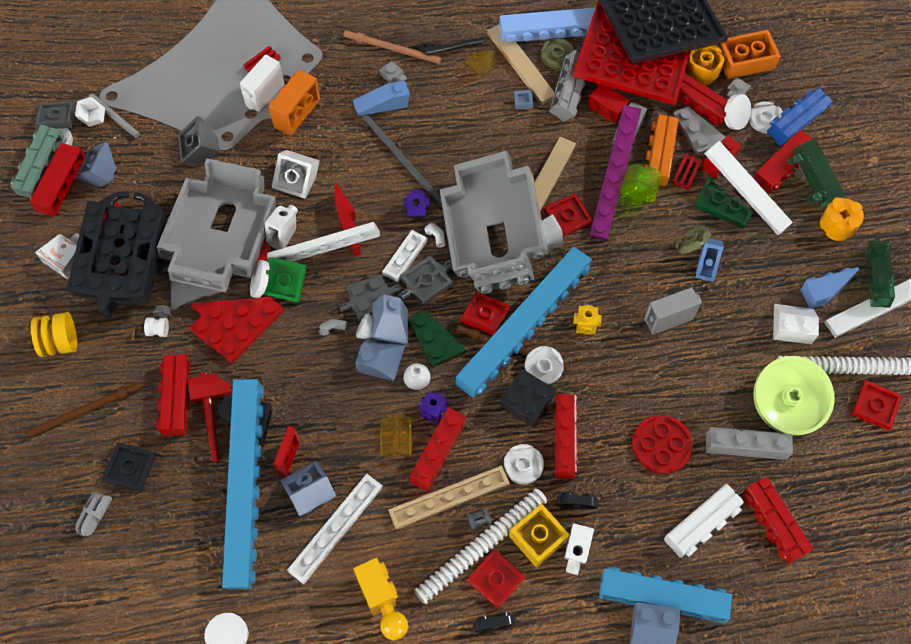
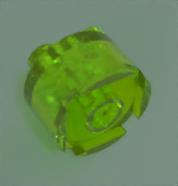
[620,164,661,206]

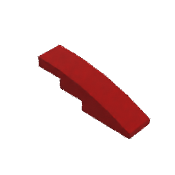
[334,184,362,257]

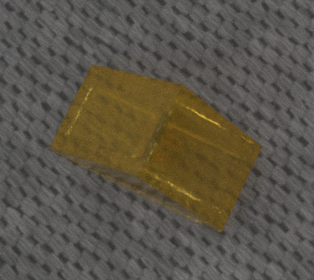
[463,50,495,78]

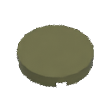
[541,38,575,69]
[675,226,711,254]

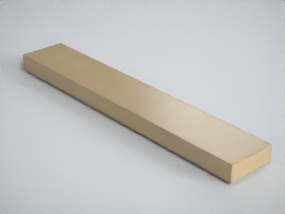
[487,25,555,105]
[534,137,576,212]
[388,465,510,530]

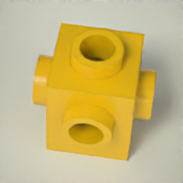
[573,305,601,334]

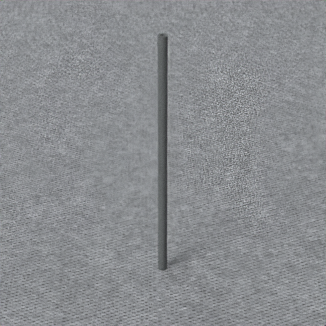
[362,114,443,210]

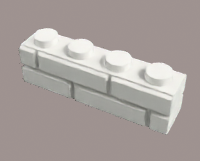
[664,484,744,558]

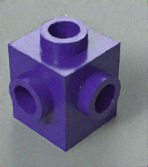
[403,190,429,217]
[418,391,448,424]

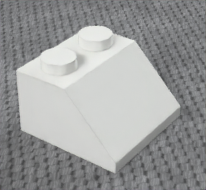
[272,150,319,199]
[773,304,819,344]

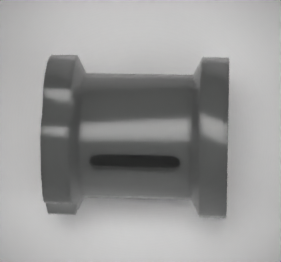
[466,507,492,531]

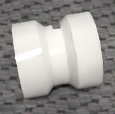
[144,317,169,337]

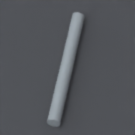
[88,94,140,138]

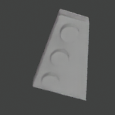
[672,106,725,156]
[171,281,229,310]

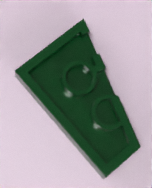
[694,176,753,229]
[408,310,467,368]

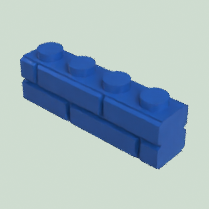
[767,88,833,146]

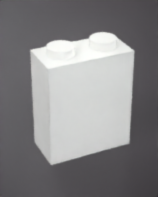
[240,55,284,112]

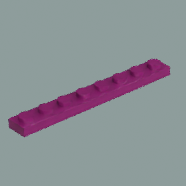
[589,105,641,241]

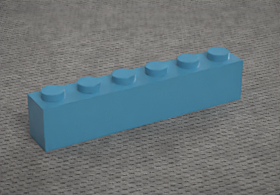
[598,567,732,624]

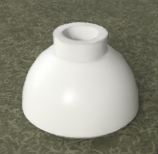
[356,313,373,339]
[403,363,431,390]

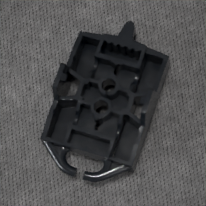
[66,191,167,319]

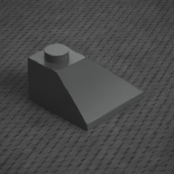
[178,116,219,165]

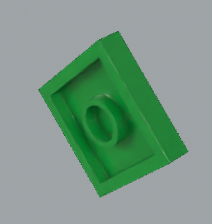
[263,257,307,302]

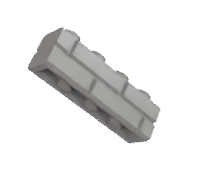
[549,50,585,121]
[706,427,793,460]

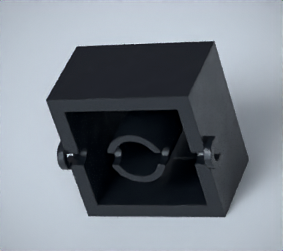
[500,369,556,428]

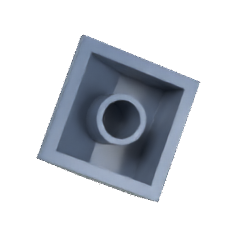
[280,461,336,516]
[630,602,680,644]

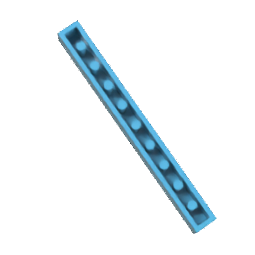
[455,246,592,398]
[222,379,264,589]

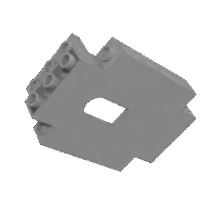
[440,151,548,294]
[157,159,276,292]

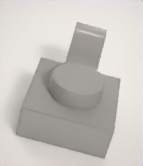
[379,61,408,85]
[726,77,751,100]

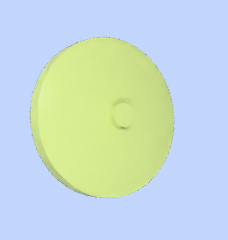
[753,356,834,436]

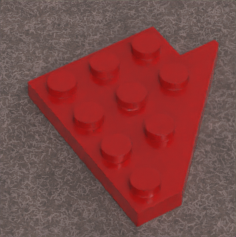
[189,297,284,365]

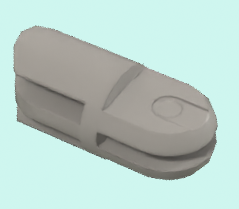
[75,491,112,536]

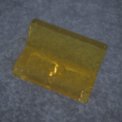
[381,413,412,457]

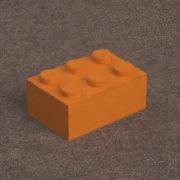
[718,30,781,79]
[268,69,320,136]

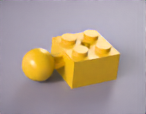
[353,558,408,640]

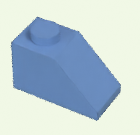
[695,238,724,282]

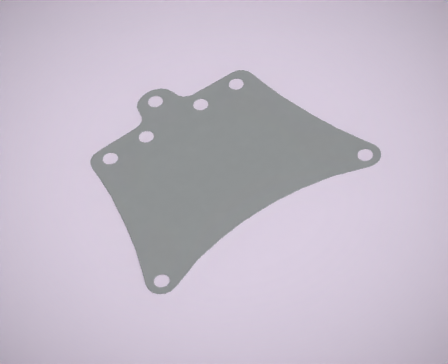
[99,0,323,150]

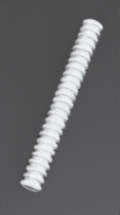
[776,356,911,375]
[414,488,547,604]

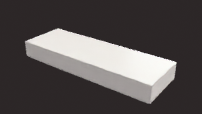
[382,230,428,283]

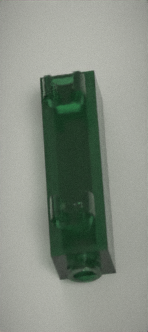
[787,137,845,207]
[865,239,895,308]

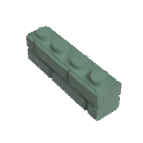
[11,125,65,198]

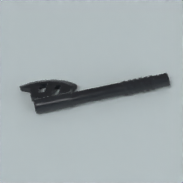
[412,37,484,56]

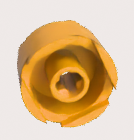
[686,45,724,86]
[820,197,864,241]

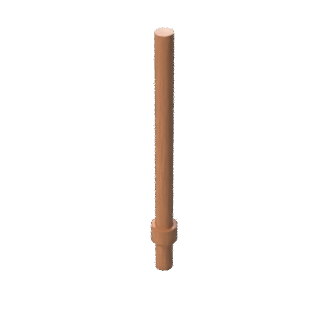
[343,30,441,64]

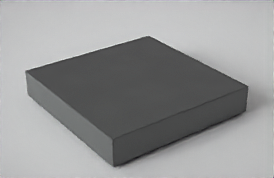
[34,101,76,130]

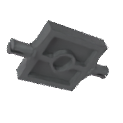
[398,255,453,305]
[339,274,402,321]

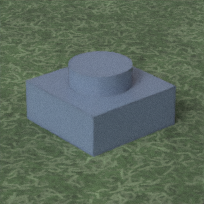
[514,90,533,109]

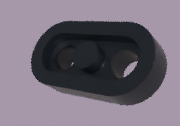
[557,492,598,510]
[473,612,516,633]

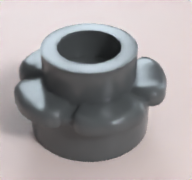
[152,305,172,319]

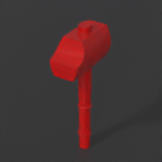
[188,372,233,462]

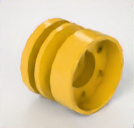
[31,312,77,357]

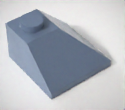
[74,142,116,187]
[372,294,408,345]
[355,337,405,381]

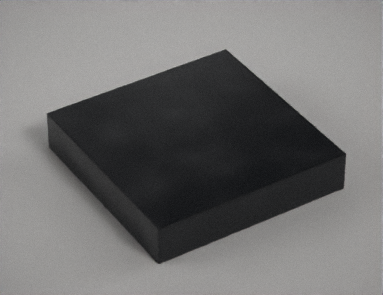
[102,442,156,492]

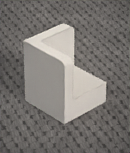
[75,97,105,127]

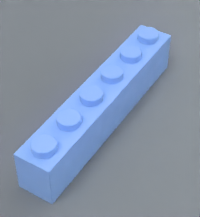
[499,8,595,43]

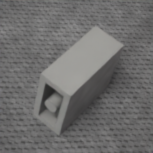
[644,287,701,335]

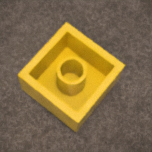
[509,503,570,568]

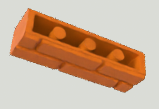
[643,114,679,186]

